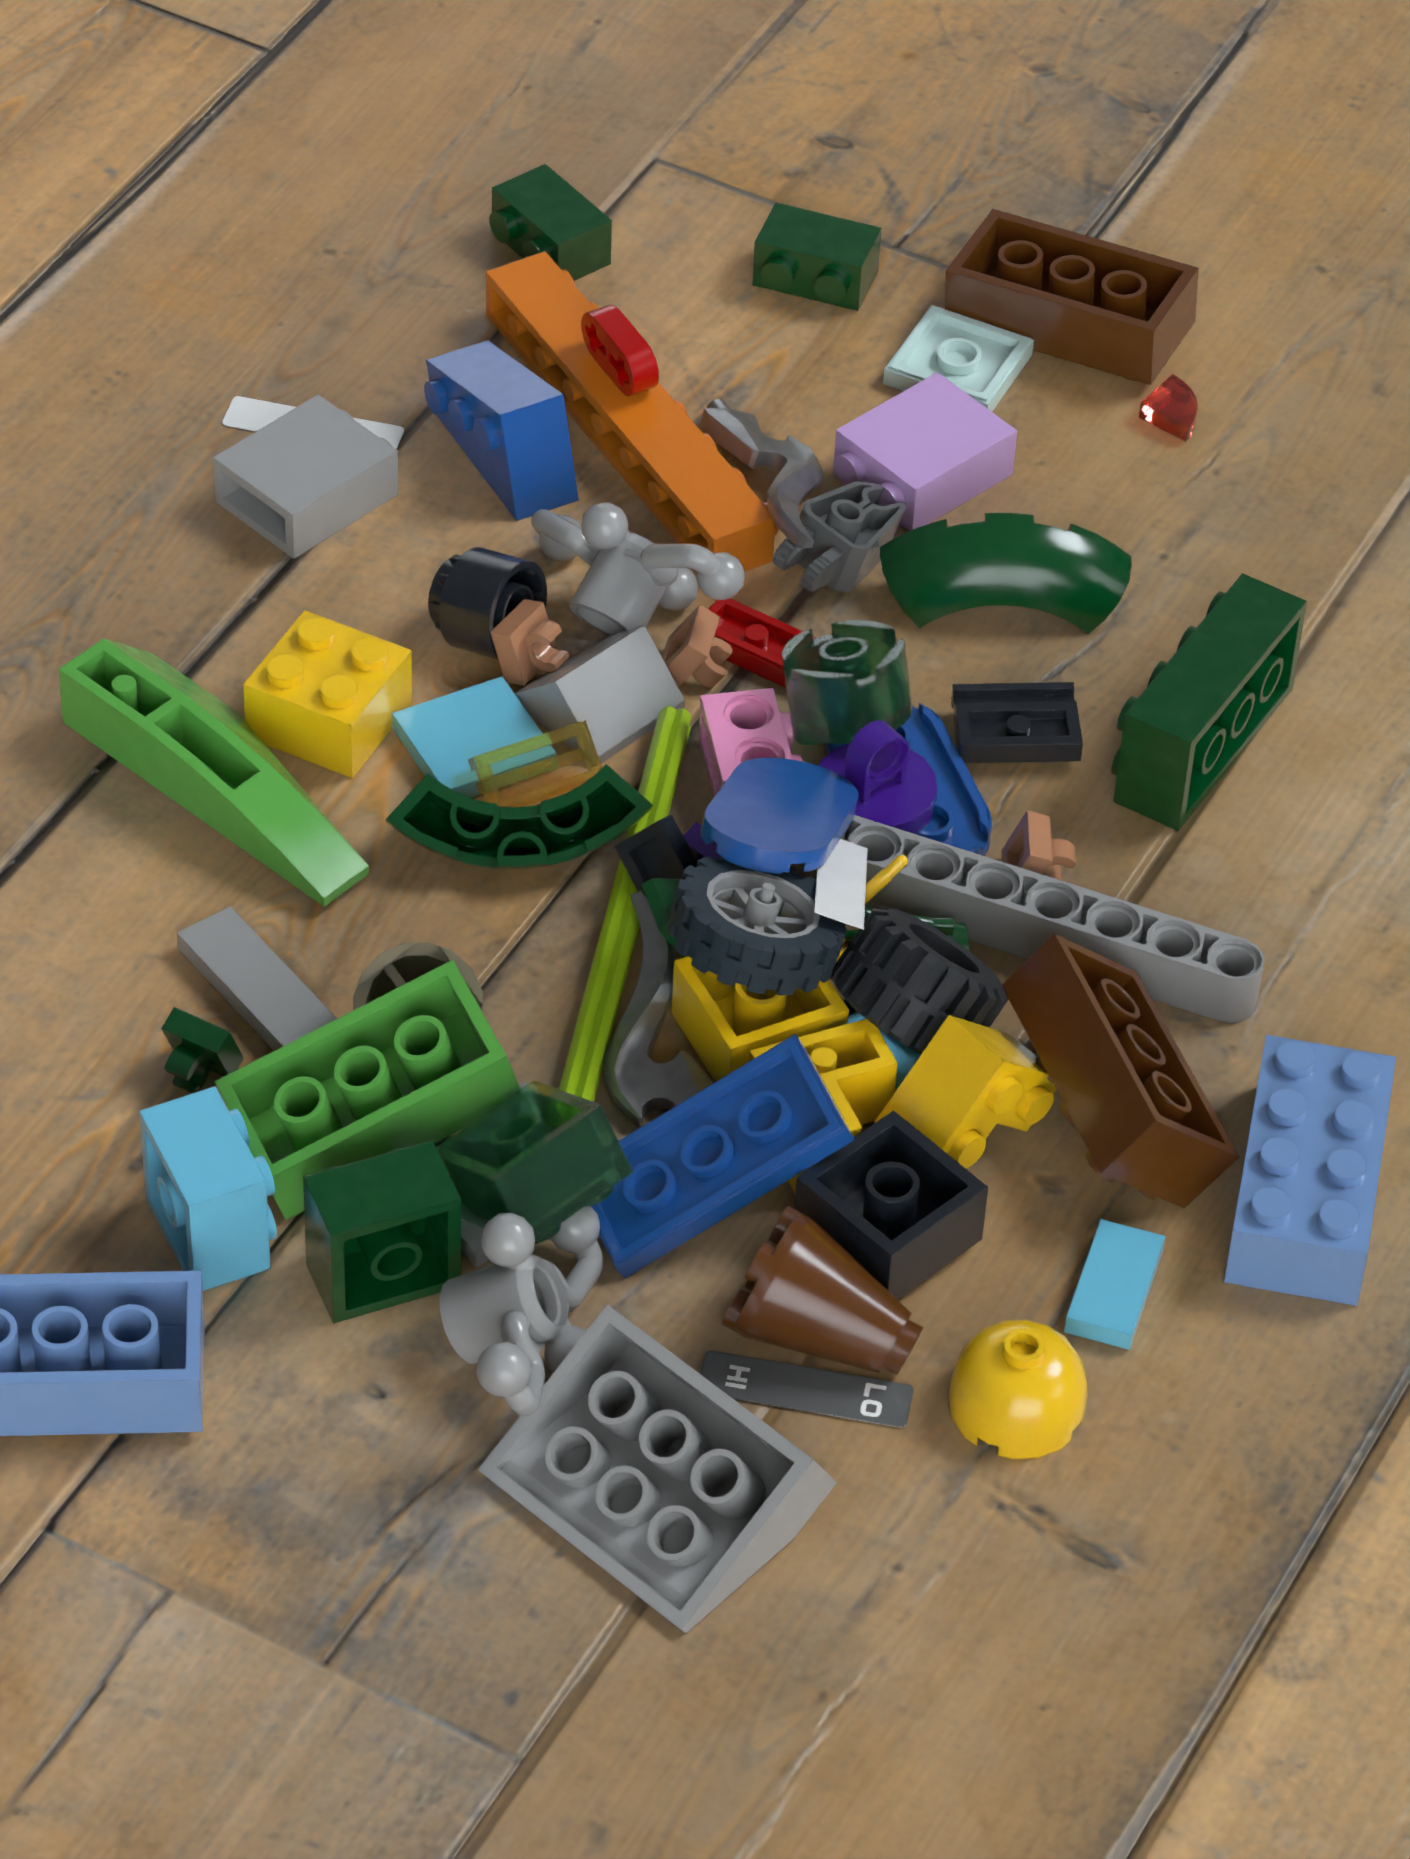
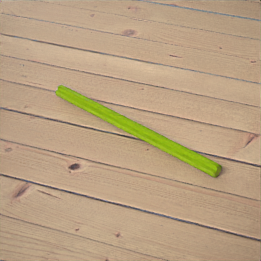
[554,705,692,1127]

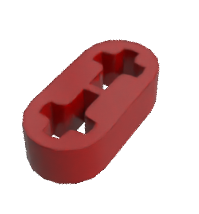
[581,305,659,396]

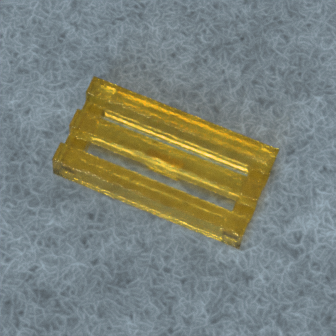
[468,720,602,807]

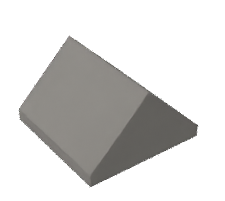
[515,625,685,766]

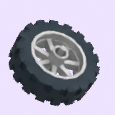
[667,856,847,995]

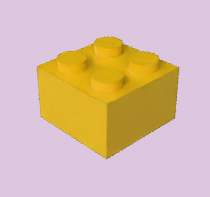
[243,610,412,779]
[672,956,849,1082]

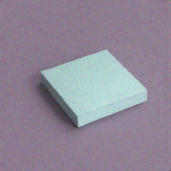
[883,305,1034,412]

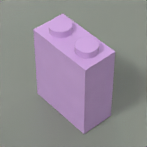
[833,372,1017,531]

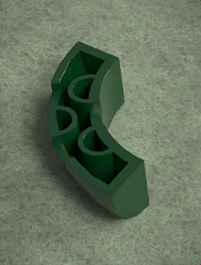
[880,513,1132,634]
[385,764,653,869]

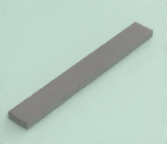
[177,906,531,1268]

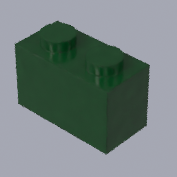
[489,164,612,281]
[752,202,882,311]

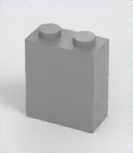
[213,394,399,559]

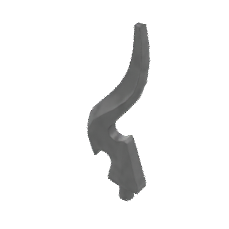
[698,399,823,549]
[603,890,715,1128]

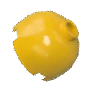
[948,1319,1088,1459]

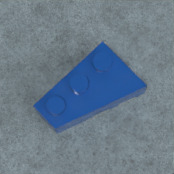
[424,340,579,521]

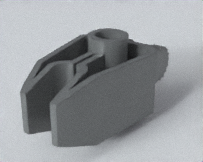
[772,481,907,593]

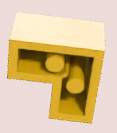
[874,1015,1056,1169]
[749,1019,898,1194]

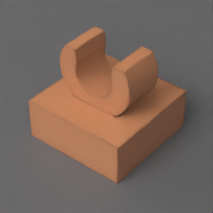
[490,599,569,686]
[662,605,733,688]
[1001,810,1076,881]

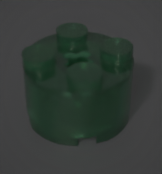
[782,620,913,745]

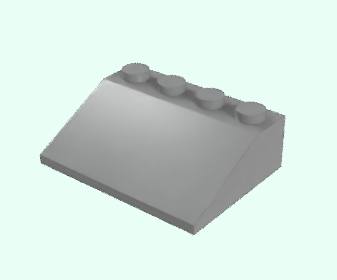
[478,1304,837,1633]

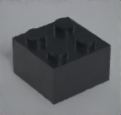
[794,1110,988,1299]

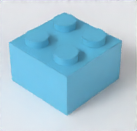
[139,1086,277,1291]

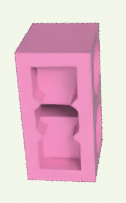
[699,688,803,797]

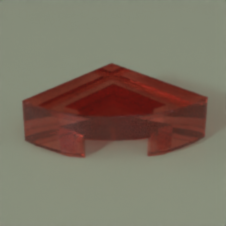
[1139,374,1198,442]

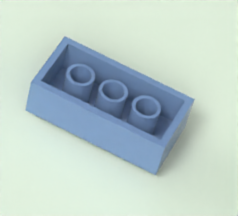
[1224,1035,1396,1306]
[0,1271,205,1436]

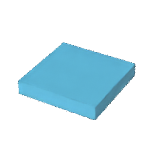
[392,677,557,798]

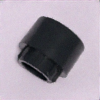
[428,547,547,660]

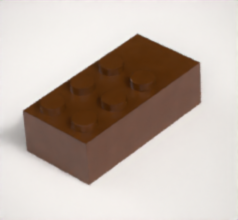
[945,209,1199,385]
[1002,934,1239,1209]

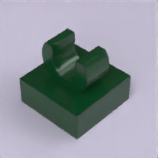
[161,1007,244,1094]

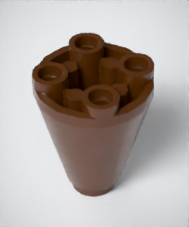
[721,1205,924,1375]

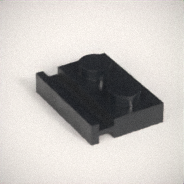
[951,682,1083,763]

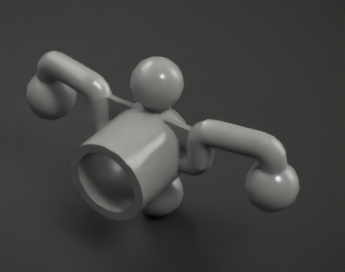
[531,502,745,636]
[440,1200,604,1416]

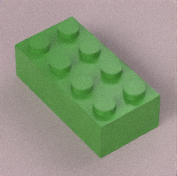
[214,960,524,1220]

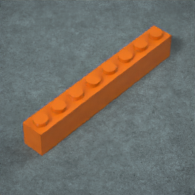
[486,251,779,572]

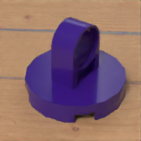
[819,720,937,834]

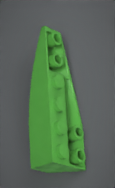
[59,638,369,907]

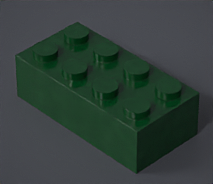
[1111,573,1307,831]

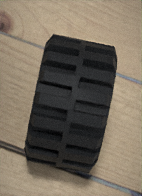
[831,906,1009,1054]

